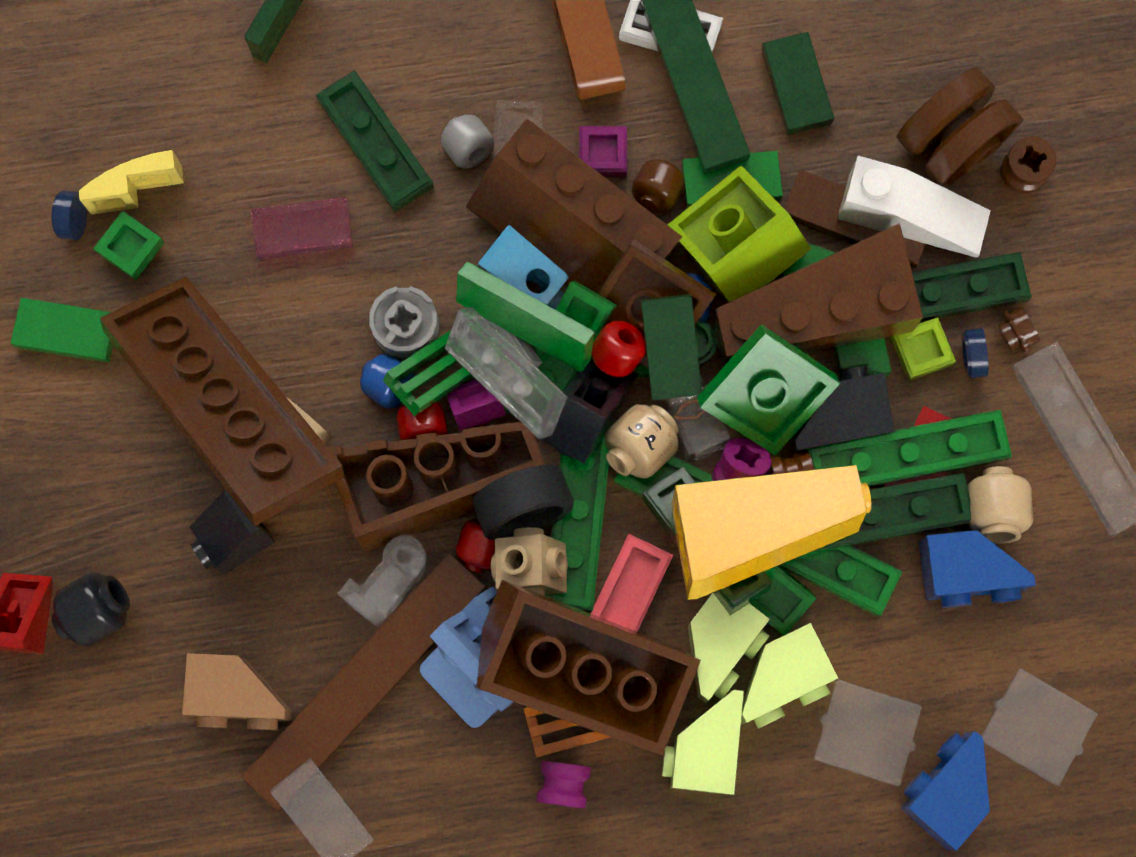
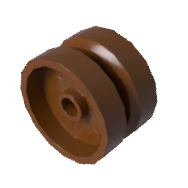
[896,66,1024,188]

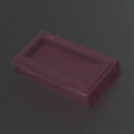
[251,197,354,260]

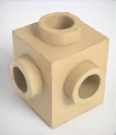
[491,528,568,596]

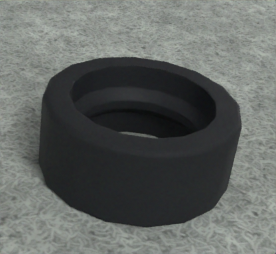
[472,465,574,540]

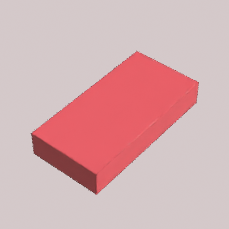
[591,534,673,632]

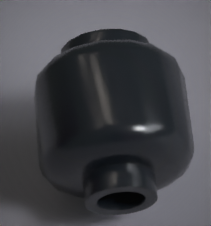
[51,572,130,647]

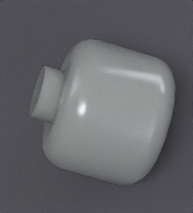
[440,115,495,169]

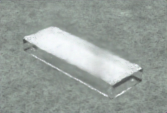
[445,307,567,439]

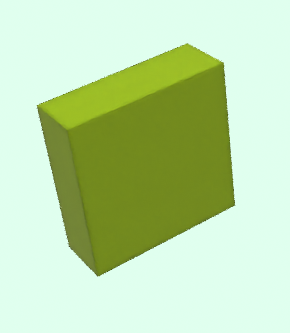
[890,317,956,381]

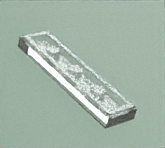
[1011,342,1136,537]

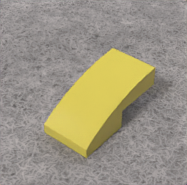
[79,150,184,215]

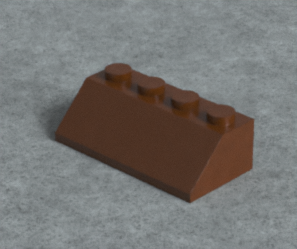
[466,118,682,294]
[476,580,701,756]

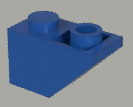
[918,530,1036,608]
[901,731,990,851]

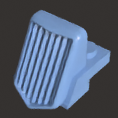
[420,586,513,728]

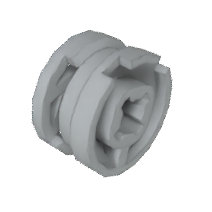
[369,286,439,360]

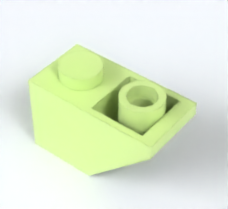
[688,593,770,703]
[741,623,838,729]

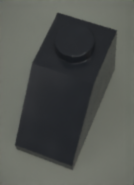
[541,356,639,464]
[788,364,895,450]
[190,490,274,575]

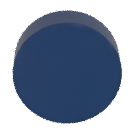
[51,190,87,240]
[962,328,989,378]

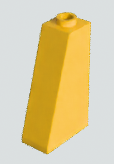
[671,465,871,600]

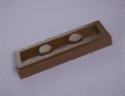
[784,169,926,268]

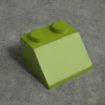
[668,166,811,303]

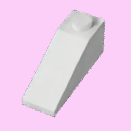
[837,156,991,258]

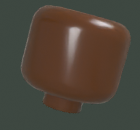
[631,159,685,213]

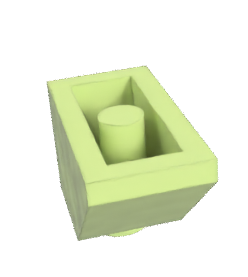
[662,690,744,795]

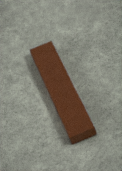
[241,553,486,812]

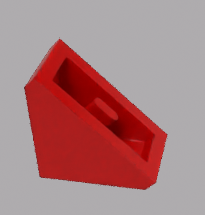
[0,572,53,654]

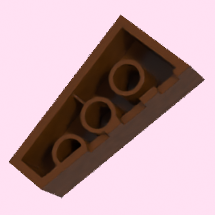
[712,223,923,368]
[328,421,545,553]

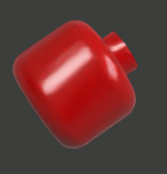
[591,321,646,377]
[396,397,448,440]
[455,519,495,574]

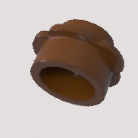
[998,307,1041,353]

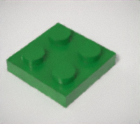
[697,324,840,455]

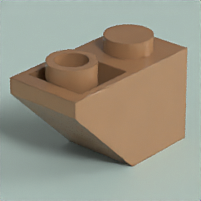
[182,653,292,730]

